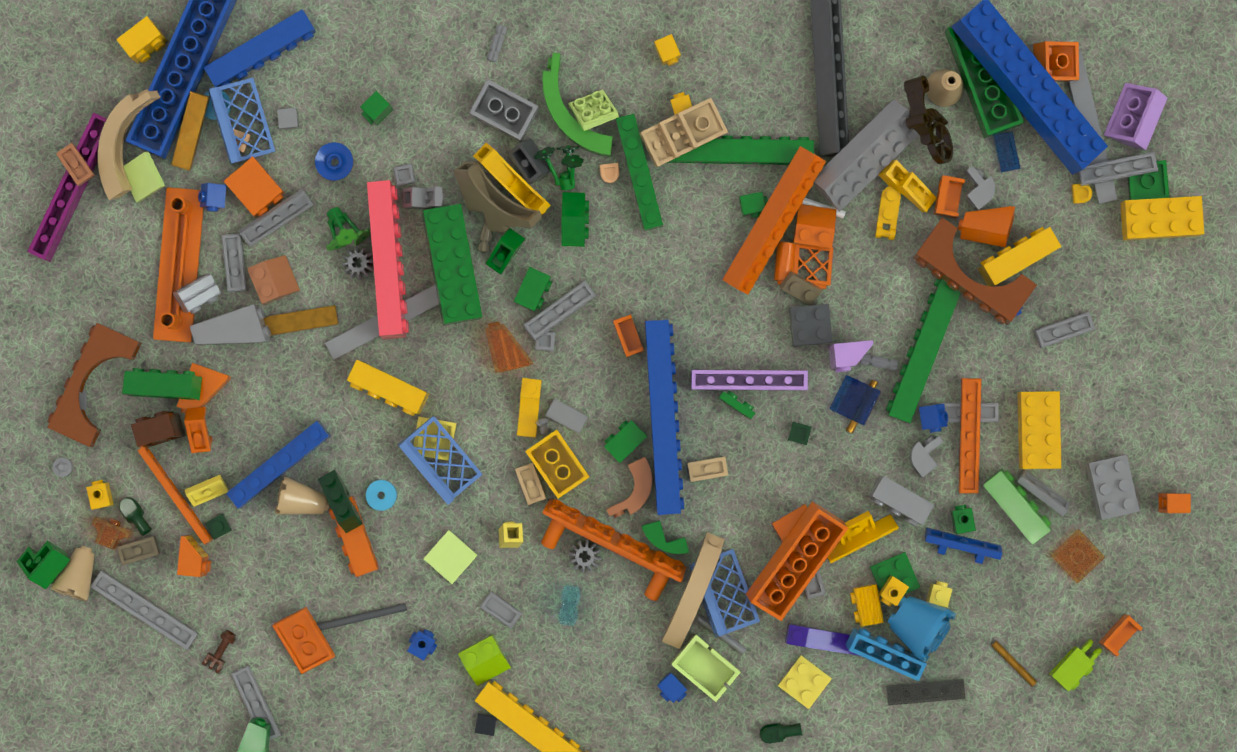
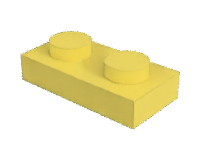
[185,475,229,507]

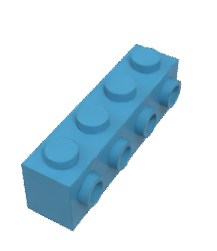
[846,628,927,681]

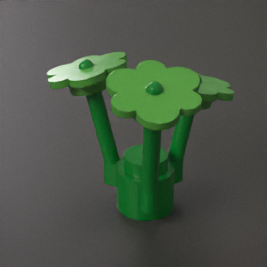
[326,207,371,251]

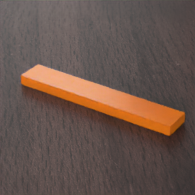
[959,378,981,493]
[137,447,213,545]

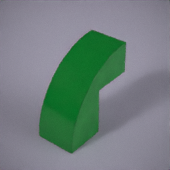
[641,520,689,554]

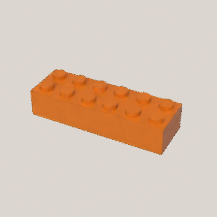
[746,501,849,621]

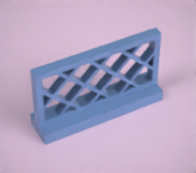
[208,78,275,164]
[397,415,483,505]
[689,549,760,638]

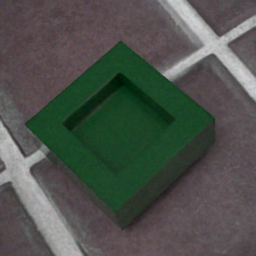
[788,422,812,445]
[205,514,232,540]

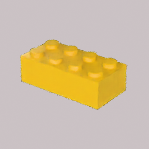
[1120,196,1204,241]
[977,227,1062,287]
[347,360,429,416]
[1017,391,1061,469]

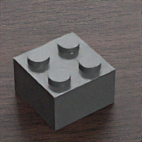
[789,304,833,347]

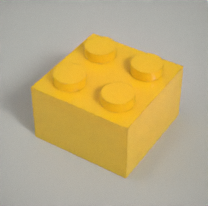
[116,16,168,64]

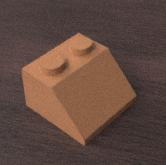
[247,255,300,305]

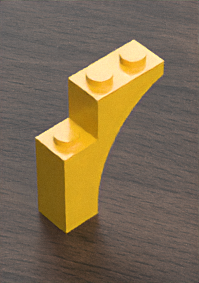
[473,143,551,215]

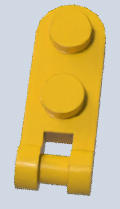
[875,186,901,240]

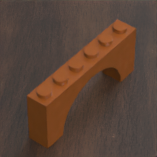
[913,218,1037,325]
[47,323,142,447]

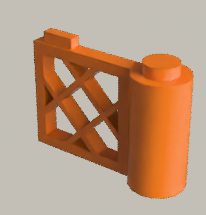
[774,242,834,289]

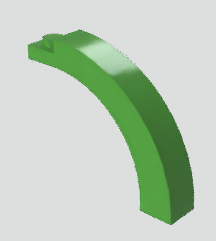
[542,53,613,157]

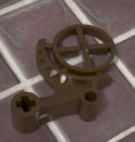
[904,75,953,165]

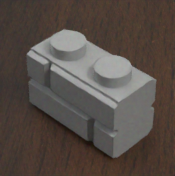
[173,273,221,314]

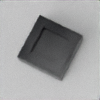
[475,713,497,736]

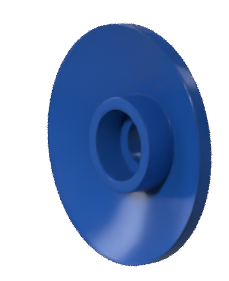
[315,142,353,181]

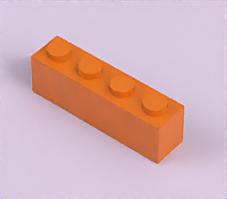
[329,496,379,577]

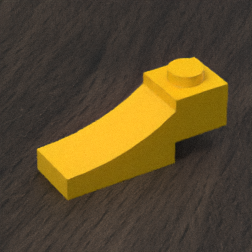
[878,159,937,212]
[517,378,542,438]

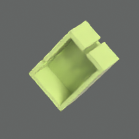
[671,633,741,702]

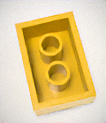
[525,430,590,499]

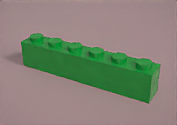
[616,114,663,232]

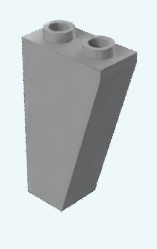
[190,304,271,345]

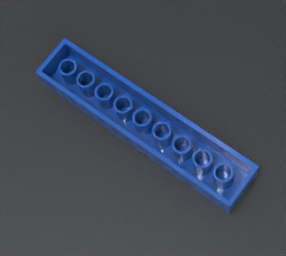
[126,0,237,159]
[951,0,1108,175]
[645,320,684,515]

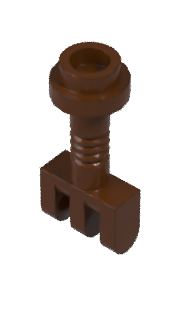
[202,630,236,674]

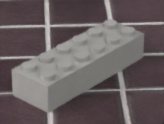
[814,99,919,212]

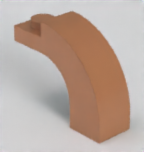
[606,457,652,518]

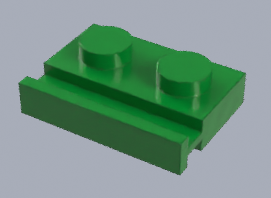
[719,390,755,420]

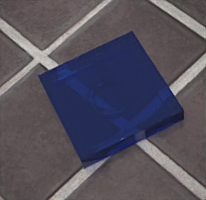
[830,375,881,426]

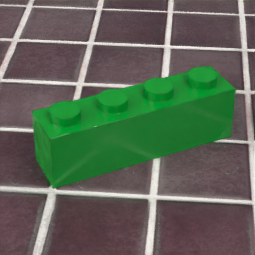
[122,368,202,400]

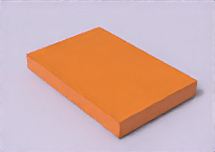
[272,607,335,674]

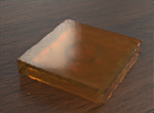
[1050,529,1105,584]

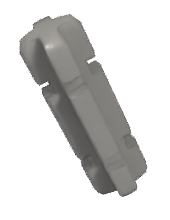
[487,25,507,62]
[860,354,898,370]

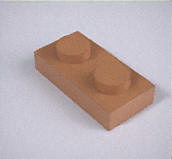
[56,143,95,186]

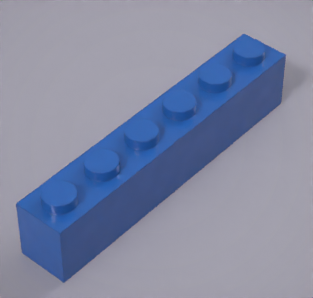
[203,9,316,87]
[226,421,331,508]

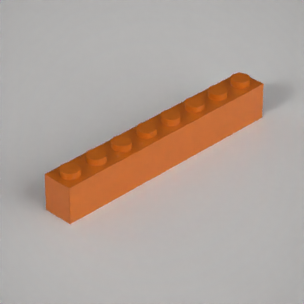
[722,146,826,295]

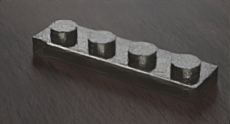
[886,679,965,706]

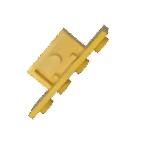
[828,511,899,563]

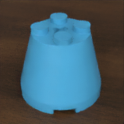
[888,596,956,662]

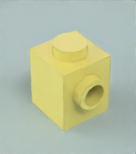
[498,522,523,548]
[926,581,952,608]

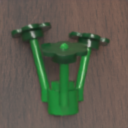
[534,145,584,190]

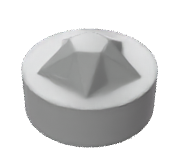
[53,458,73,477]

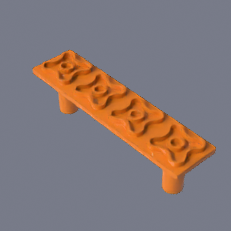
[153,187,204,343]
[541,499,687,601]

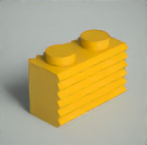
[850,584,884,627]

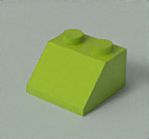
[458,634,511,686]

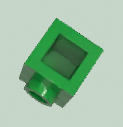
[739,192,768,218]
[950,505,976,534]

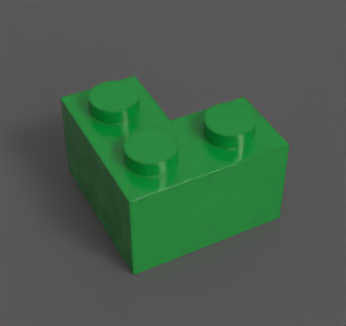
[561,192,589,247]
[16,540,71,589]

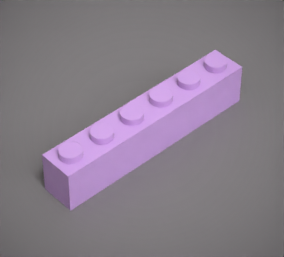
[691,370,808,391]

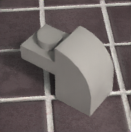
[964,166,995,211]
[403,187,443,209]
[909,435,943,477]

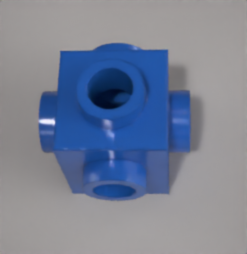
[407,629,437,661]

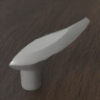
[536,418,548,434]

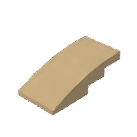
[639,98,728,168]

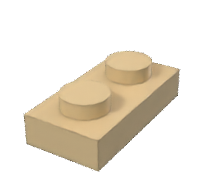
[687,457,728,482]
[515,463,546,505]

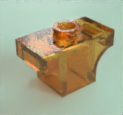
[92,517,134,549]

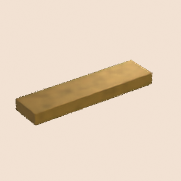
[171,91,210,171]
[263,305,339,336]

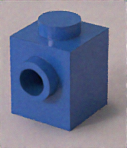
[198,183,226,212]
[919,404,948,433]
[657,672,687,703]

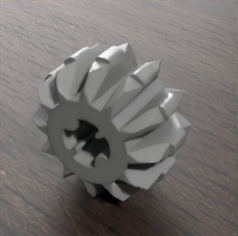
[342,247,374,280]
[569,540,601,573]

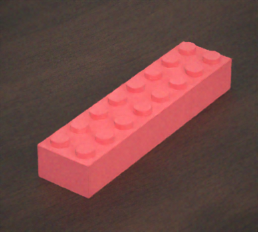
[367,180,409,340]

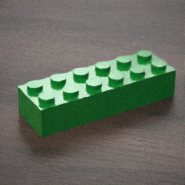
[945,27,1024,139]
[422,204,482,326]

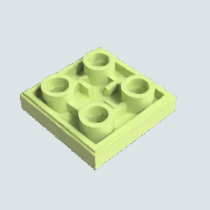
[568,90,619,131]
[124,151,165,203]
[424,530,478,584]

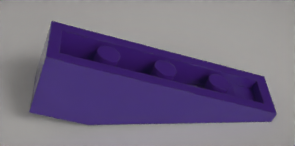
[785,623,860,656]

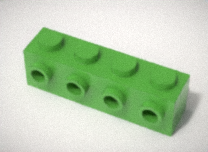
[983,468,1052,545]

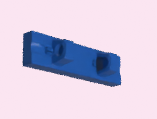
[925,528,1002,564]

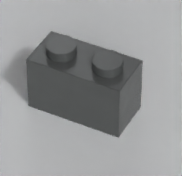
[508,139,551,184]

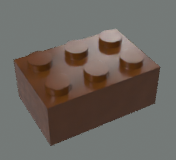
[131,411,186,447]

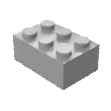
[469,79,539,142]
[1085,455,1140,520]
[868,476,934,526]

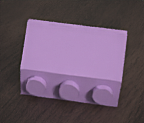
[1104,83,1167,150]
[829,340,873,373]

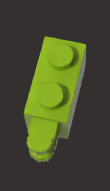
[1049,639,1102,691]

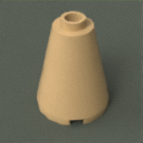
[927,69,964,107]
[275,476,329,515]
[51,546,95,601]

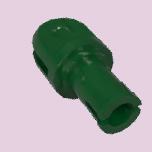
[119,497,152,536]
[760,723,802,744]

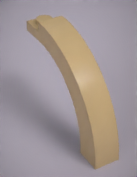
[98,89,160,200]
[662,532,725,649]

